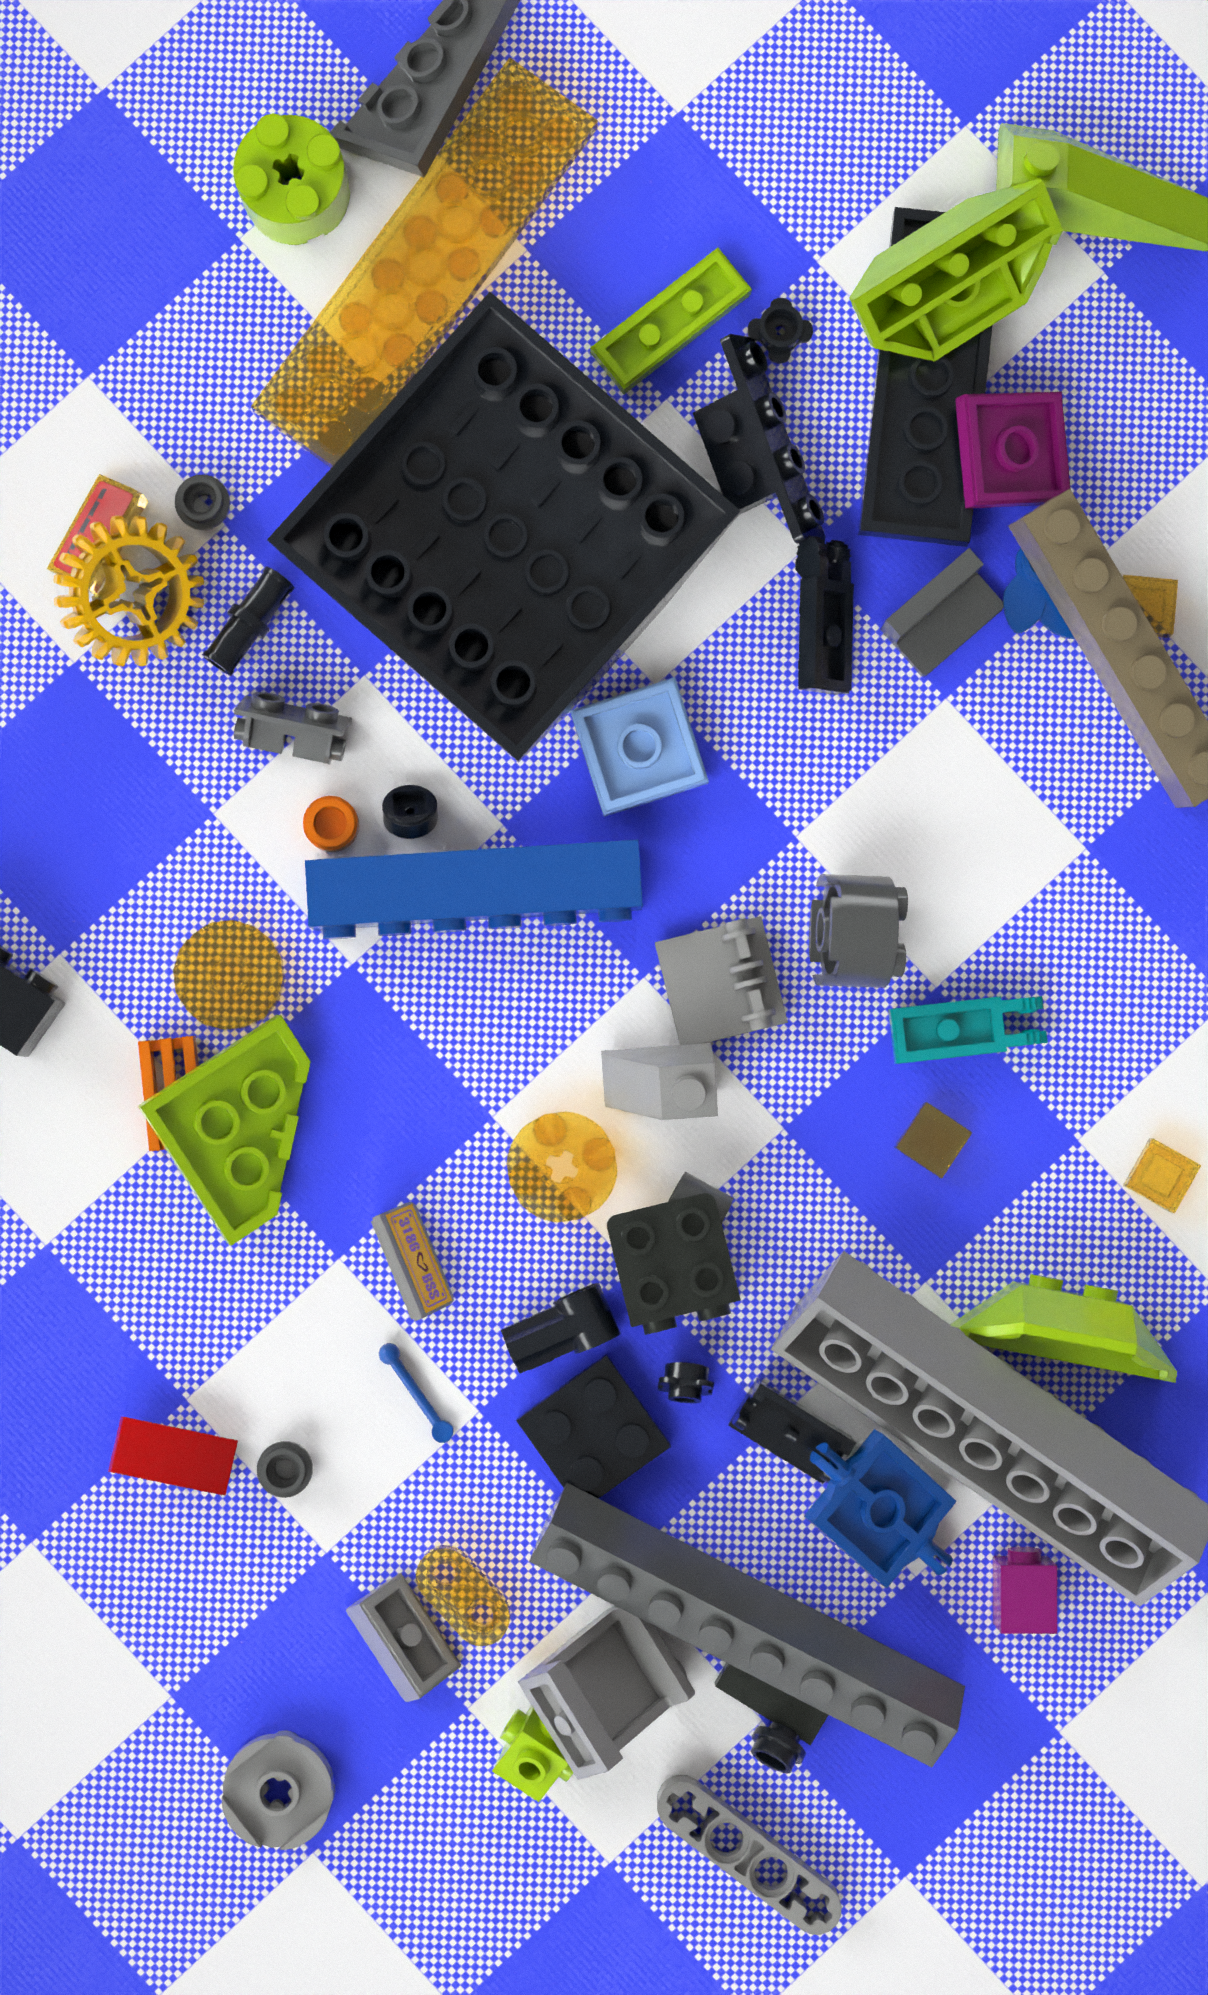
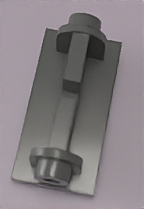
[234,692,352,765]

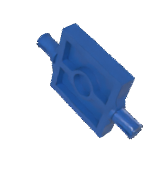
[804,1429,957,1588]

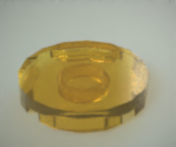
[173,920,285,1030]

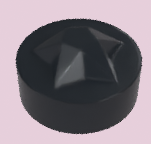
[382,785,438,839]

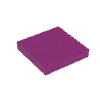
[955,391,1071,509]

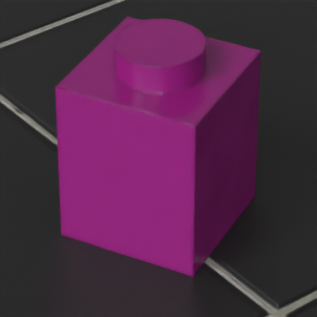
[993,1547,1057,1634]

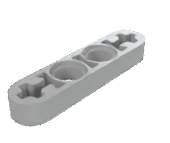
[657,1775,842,1935]

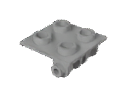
[655,916,788,1045]

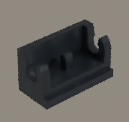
[728,1378,856,1484]

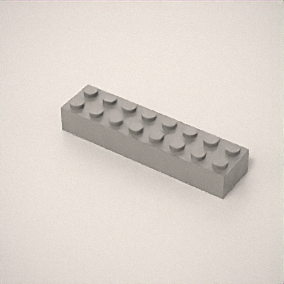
[771,1251,1208,1607]

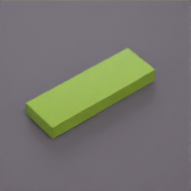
[590,248,752,395]

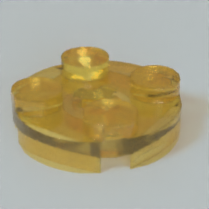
[507,1111,617,1222]

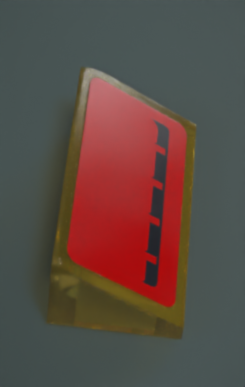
[46,474,148,595]

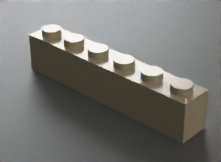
[1008,489,1208,808]

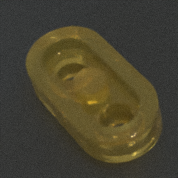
[416,1545,510,1646]

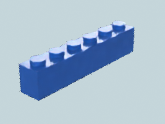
[305,839,643,940]

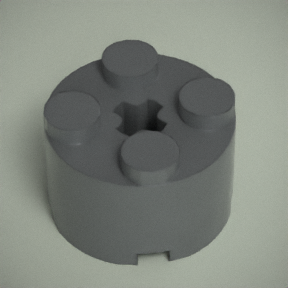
[809,874,908,988]

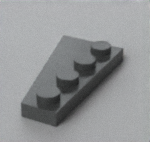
[330,0,520,177]

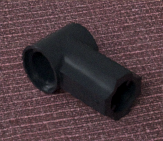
[501,1283,621,1374]

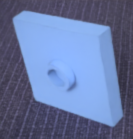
[570,677,709,817]

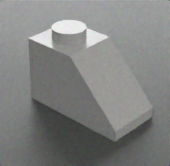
[601,1043,718,1120]

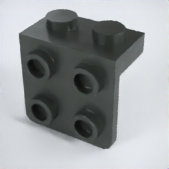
[607,1193,741,1335]

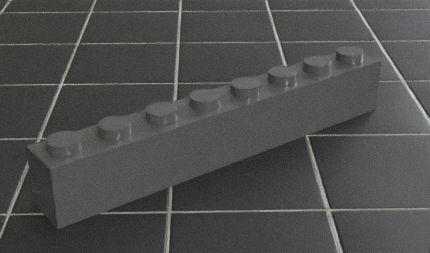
[529,1483,965,1767]

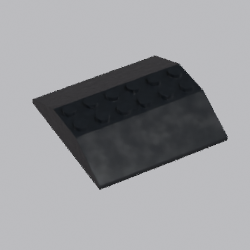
[267,292,741,763]

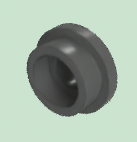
[175,475,230,530]
[257,1441,313,1498]

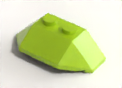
[849,179,1063,361]
[950,1274,1177,1383]

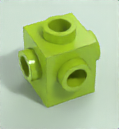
[492,1706,573,1802]

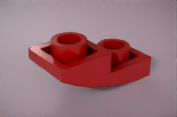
[108,1416,238,1496]

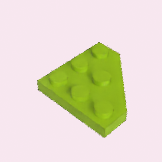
[138,1015,311,1246]

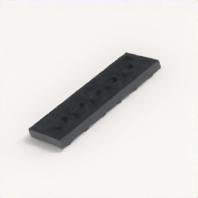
[858,207,993,547]

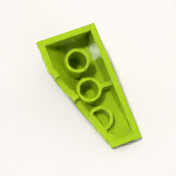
[996,123,1208,252]

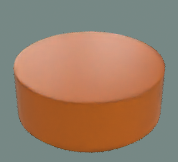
[303,796,359,852]

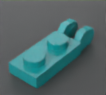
[888,996,1048,1064]

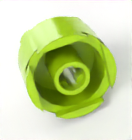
[233,113,350,245]

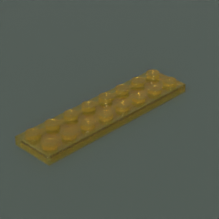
[251,57,598,468]

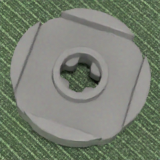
[222,1730,336,1850]

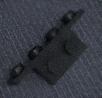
[693,334,825,544]

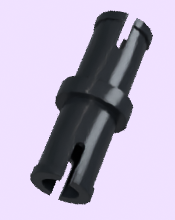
[202,567,295,676]

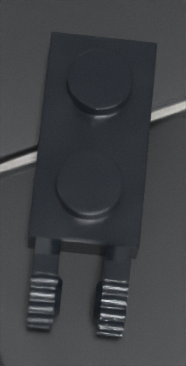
[795,535,854,695]

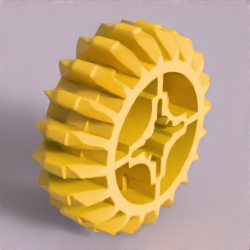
[53,515,205,667]

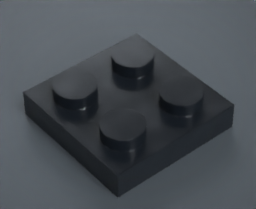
[516,1354,671,1499]

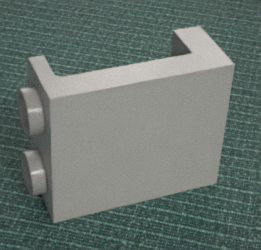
[518,1606,695,1780]

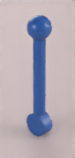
[378,1343,454,1443]

